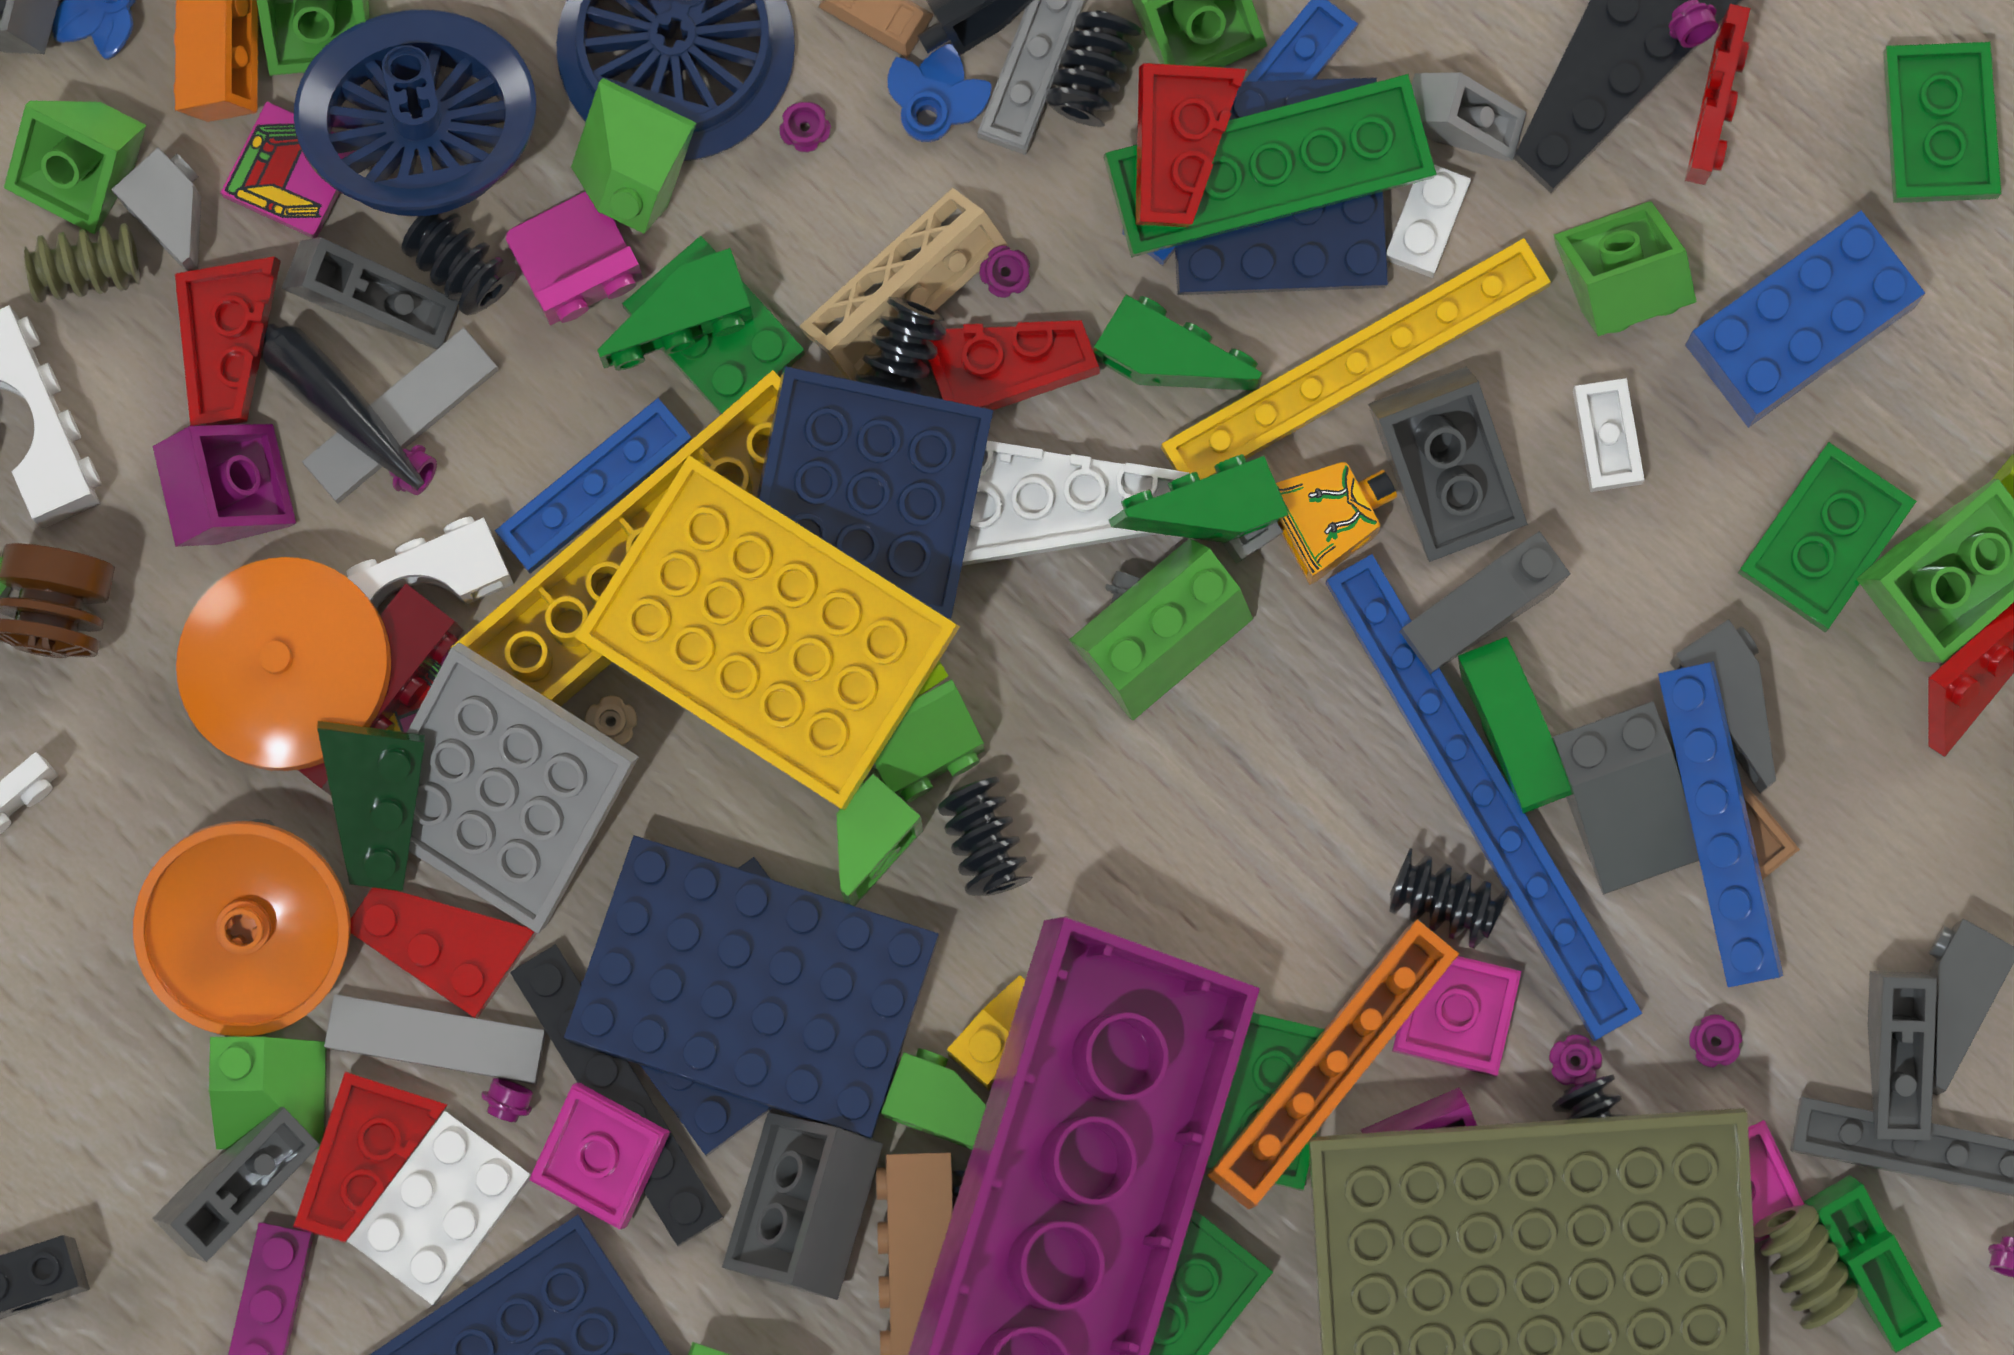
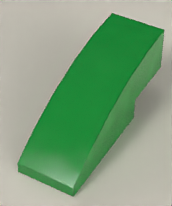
[1458,637,1572,814]
[1804,1175,1942,1353]

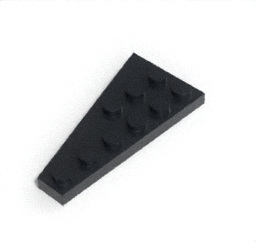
[1514,0,1743,194]

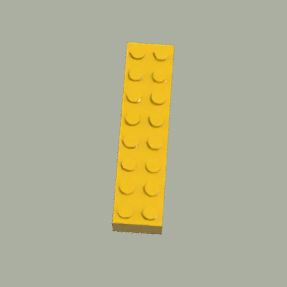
[451,370,781,707]

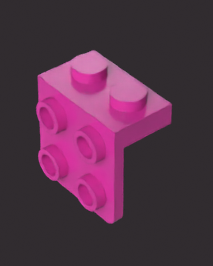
[506,191,643,326]

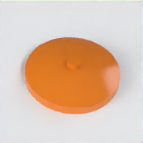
[176,557,391,771]
[133,821,351,1037]

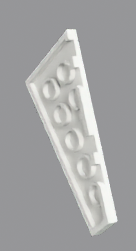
[962,441,1189,566]

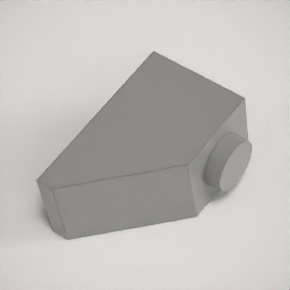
[1412,73,1526,161]
[111,148,202,271]

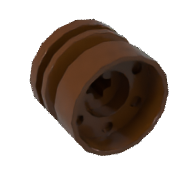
[0,543,115,658]

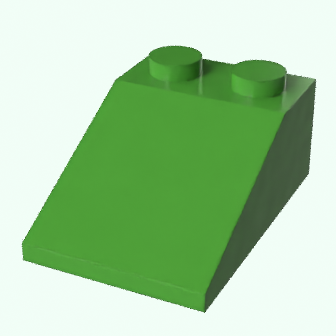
[1857,479,2014,663]

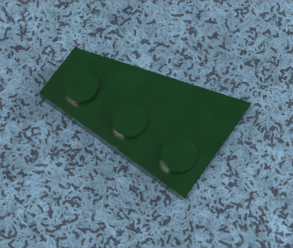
[317,721,425,891]

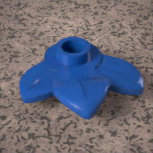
[52,0,136,60]
[887,44,991,142]

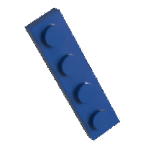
[495,398,692,574]

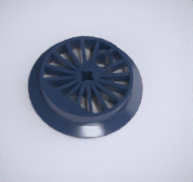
[556,0,795,162]
[294,10,536,216]

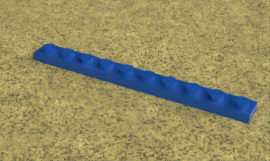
[1325,554,1642,1042]

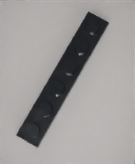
[510,944,724,1247]

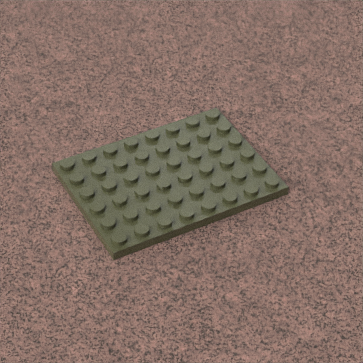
[1309,1108,1760,1355]

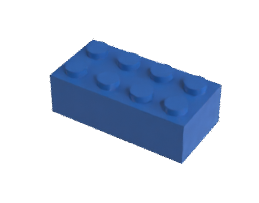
[1685,210,1925,428]

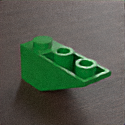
[597,248,753,371]
[1094,294,1263,391]
[1108,454,1289,543]

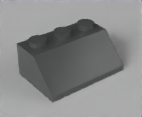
[722,1112,883,1300]

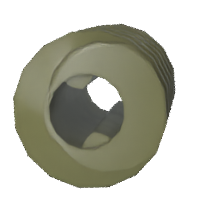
[24,223,140,303]
[1753,1205,1859,1329]

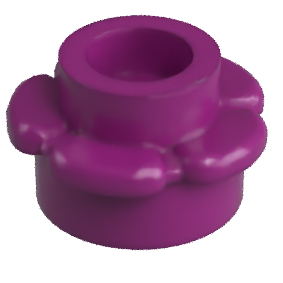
[1669,0,1719,48]
[779,102,831,152]
[979,246,1030,298]
[389,445,437,495]
[1689,1015,1742,1068]
[1549,1034,1602,1086]
[481,1078,533,1122]
[1988,1236,2014,1278]

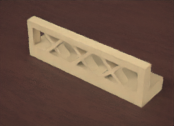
[799,188,1008,381]

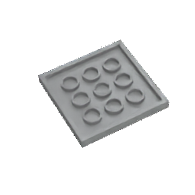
[407,642,639,934]

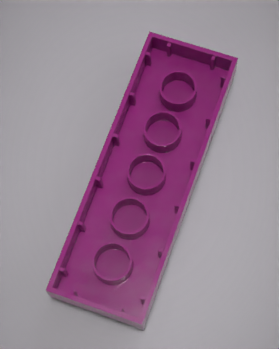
[908,917,1260,1355]

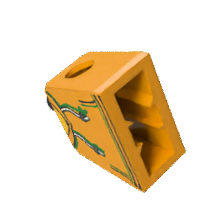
[1276,462,1397,585]

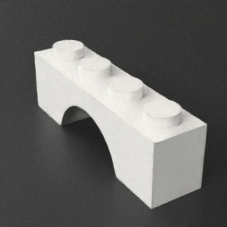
[0,305,102,529]
[346,517,514,609]

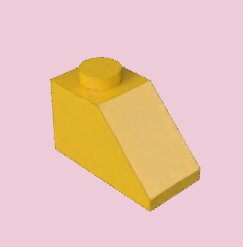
[947,975,1025,1091]

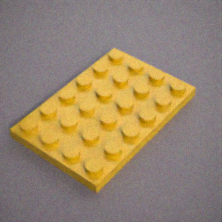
[575,455,960,810]

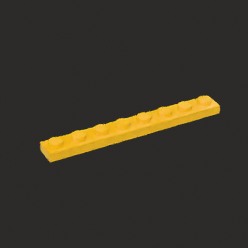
[1161,238,1551,480]

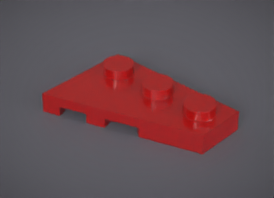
[1685,4,1751,185]
[1136,63,1247,227]
[175,256,281,426]
[927,320,1100,410]
[1928,603,2014,757]
[350,887,537,1019]
[293,1072,448,1244]

